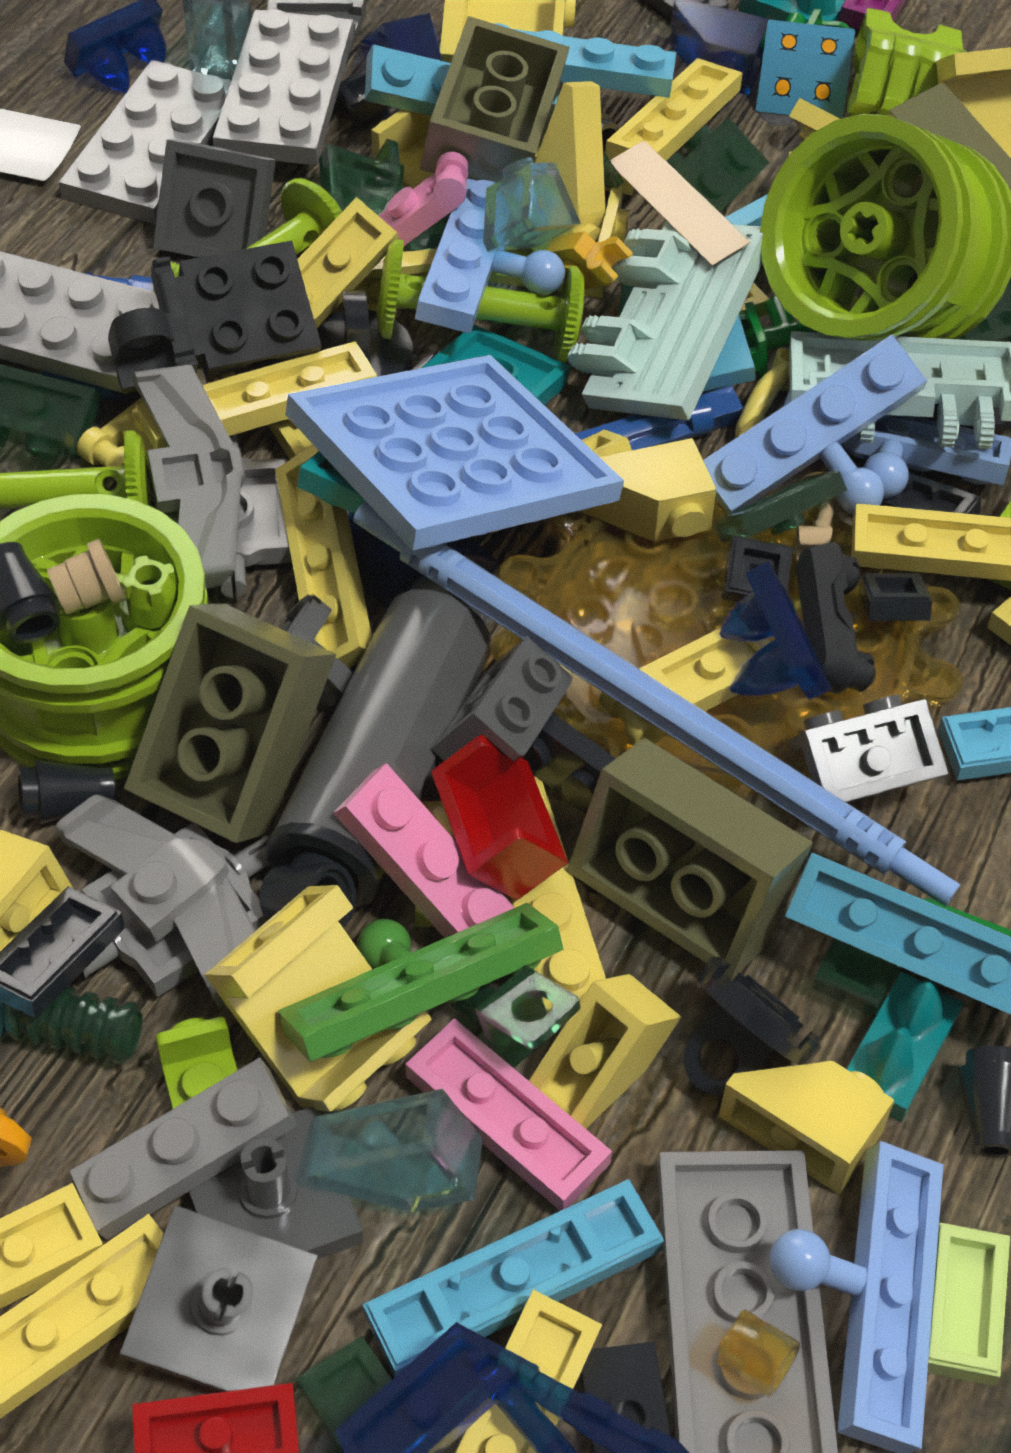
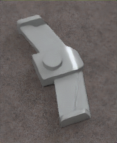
[133,365,245,588]
[55,795,256,1010]

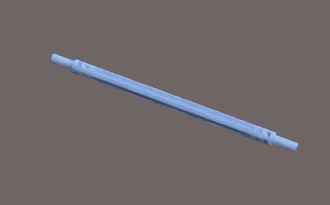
[353,502,961,907]

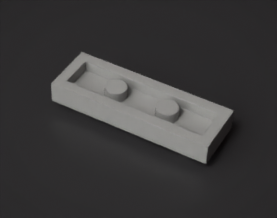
[70,1058,298,1240]

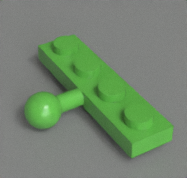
[278,903,564,1062]

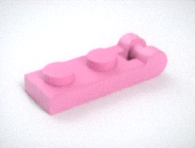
[378,152,469,246]

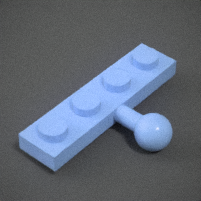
[415,178,565,334]
[703,335,927,518]
[783,390,1011,499]
[769,1141,944,1453]

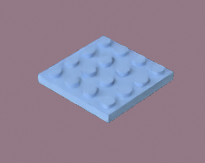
[285,355,624,551]

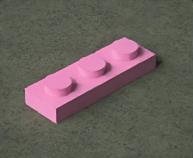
[333,763,514,938]
[405,1018,612,1211]

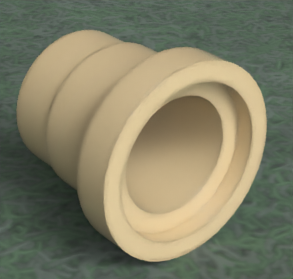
[47,539,126,615]

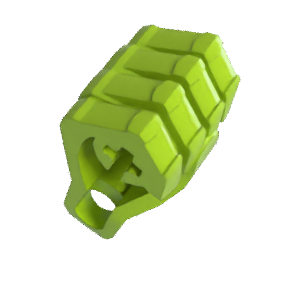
[847,8,967,116]

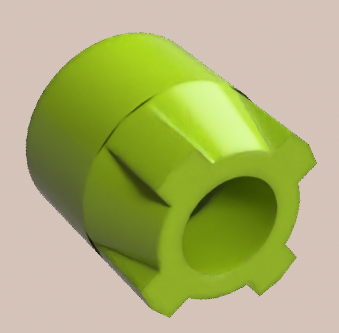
[122,556,178,628]

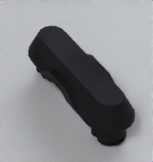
[796,542,876,694]

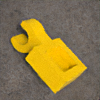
[546,231,633,289]

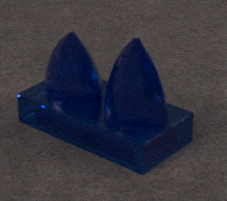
[64,0,167,93]
[719,561,832,700]

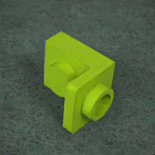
[155,1017,238,1109]

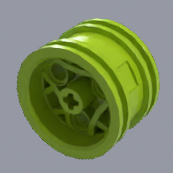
[760,114,1011,342]
[0,494,209,780]

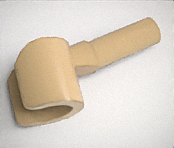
[795,497,836,562]

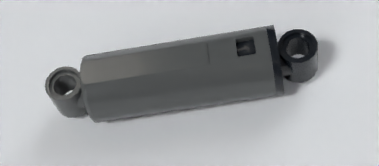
[260,575,492,928]

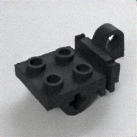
[108,240,321,394]

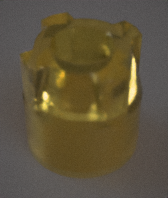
[716,1309,800,1398]

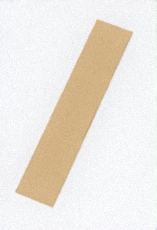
[608,140,751,266]

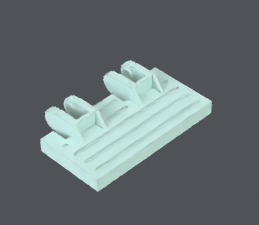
[567,220,763,421]
[789,331,1011,449]

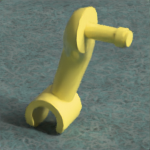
[735,348,790,438]

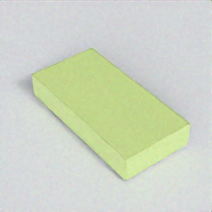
[927,1222,1010,1386]

